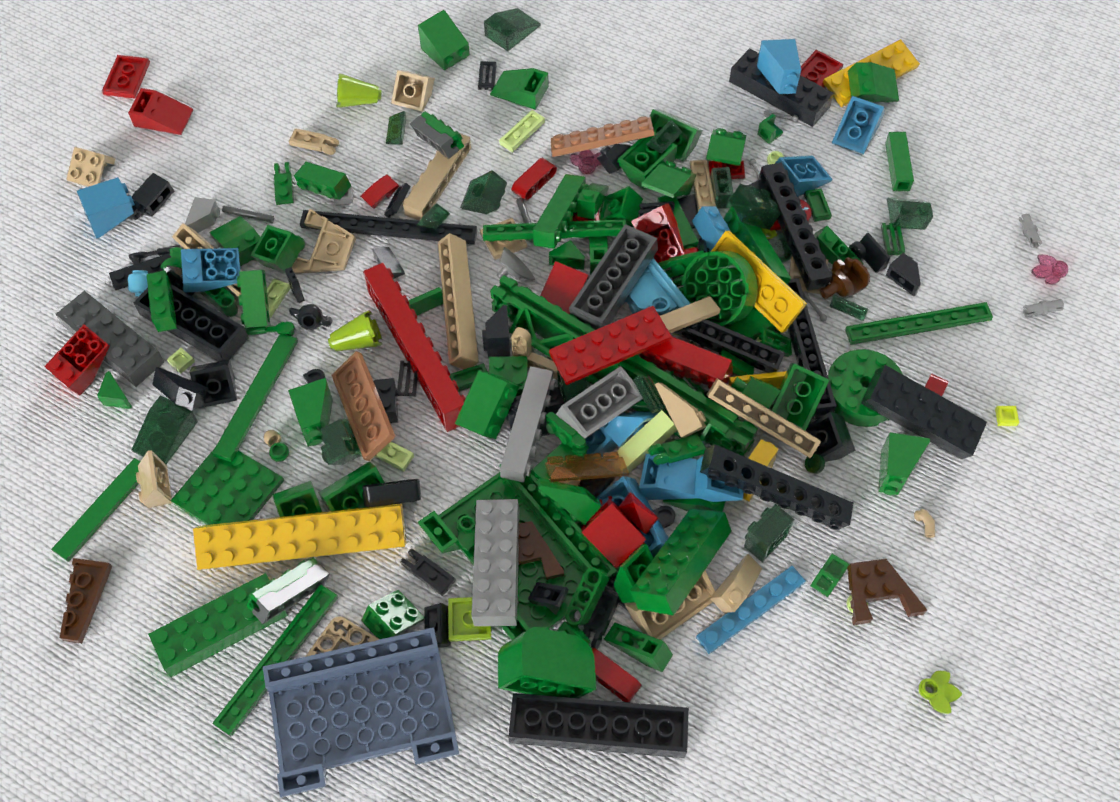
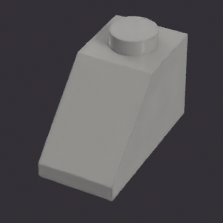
[185,197,220,233]

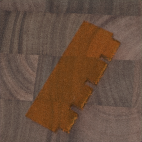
[545,452,629,482]

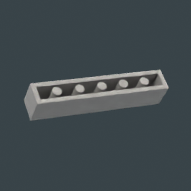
[500,366,556,483]

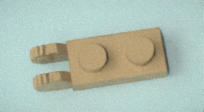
[289,128,339,155]

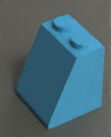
[757,39,801,94]
[77,177,135,239]

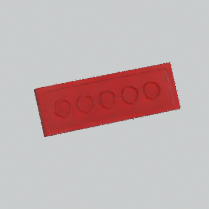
[549,306,672,385]

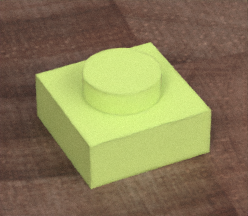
[167,348,195,374]

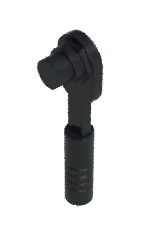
[129,245,181,265]

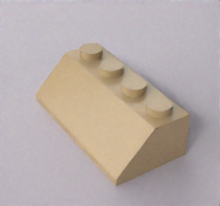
[625,571,715,640]

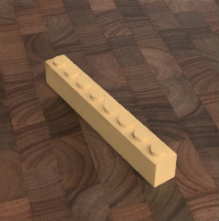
[438,233,479,370]

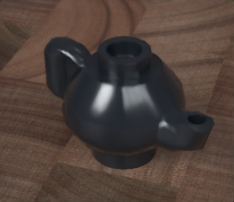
[289,304,333,330]

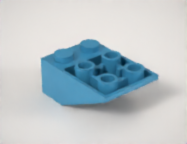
[181,248,240,293]
[639,454,697,500]

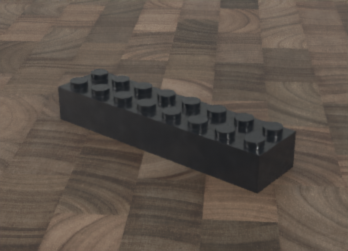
[508,693,689,758]

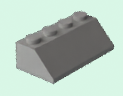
[556,366,645,438]

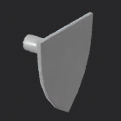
[497,247,535,280]

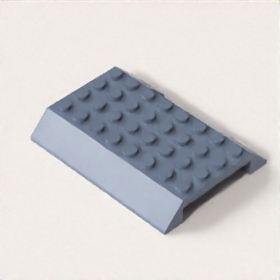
[263,627,459,798]

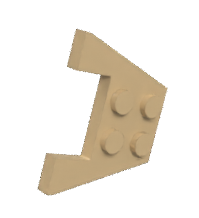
[292,209,356,274]

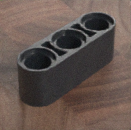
[362,479,421,507]

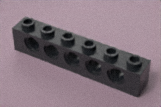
[672,319,785,373]

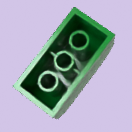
[498,626,596,698]

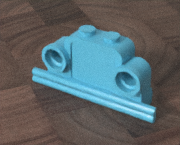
[625,258,690,316]

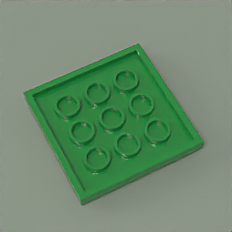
[170,448,284,525]

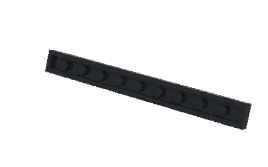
[300,210,478,245]

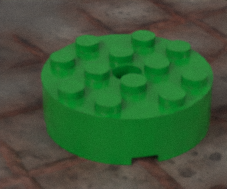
[682,251,758,326]
[828,349,903,427]

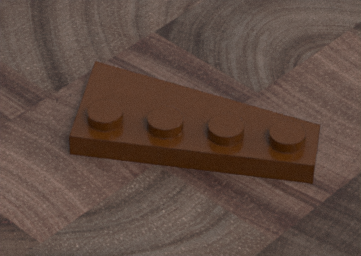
[59,558,113,644]

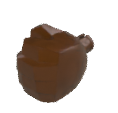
[820,257,870,300]

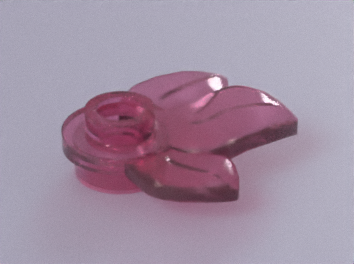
[570,150,601,174]
[1031,254,1068,285]

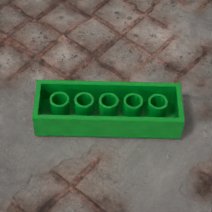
[630,509,732,616]
[148,573,288,677]

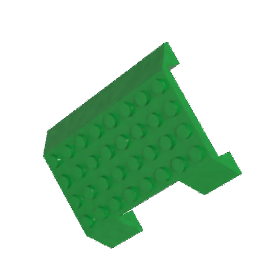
[418,464,617,640]

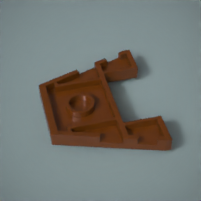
[518,521,564,580]
[847,559,927,625]

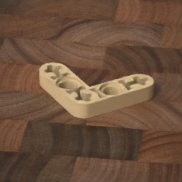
[511,327,562,380]
[305,617,379,657]

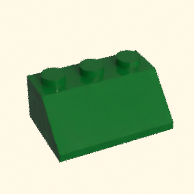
[649,109,703,162]
[617,132,677,190]
[769,363,829,431]
[455,370,520,439]
[318,462,384,512]

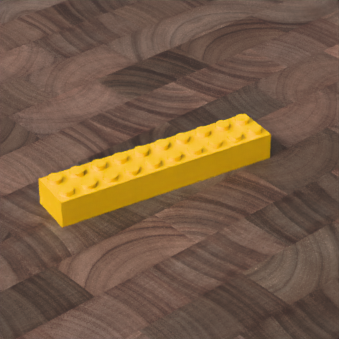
[193,504,406,570]

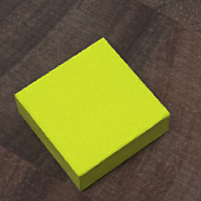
[995,406,1019,426]

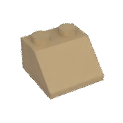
[391,70,435,111]

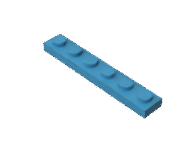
[696,566,806,654]

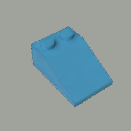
[832,96,885,154]
[776,156,833,196]

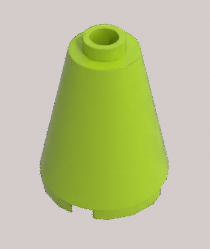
[336,74,382,108]
[328,310,382,351]

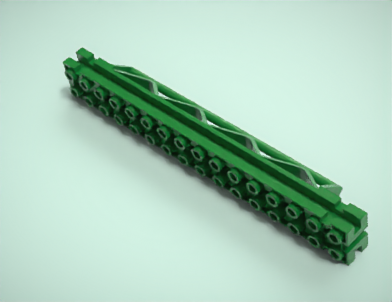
[490,275,758,457]

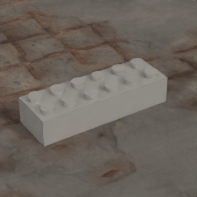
[472,499,520,626]

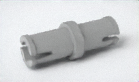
[1019,214,1042,248]
[1023,299,1064,317]

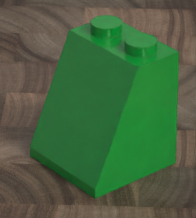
[418,10,470,71]
[288,378,333,447]
[878,432,930,496]

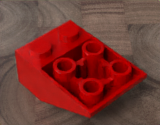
[128,88,193,135]
[631,203,685,263]
[44,324,110,396]

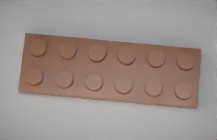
[551,116,654,157]
[331,351,396,461]

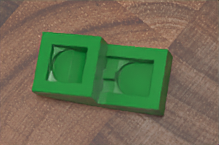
[810,553,850,597]

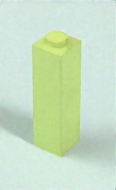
[609,410,677,476]

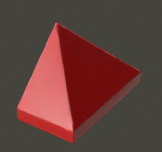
[618,492,659,534]

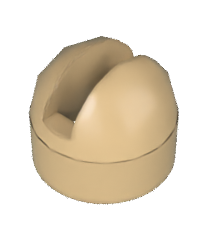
[263,430,281,447]

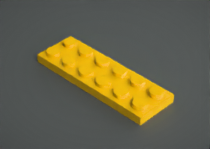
[822,39,920,108]
[711,231,807,333]

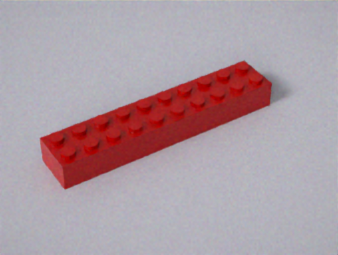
[363,263,466,432]

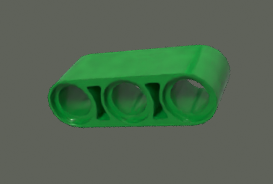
[200,287,238,317]
[565,567,608,626]

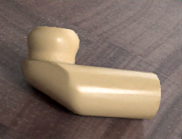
[914,509,935,538]

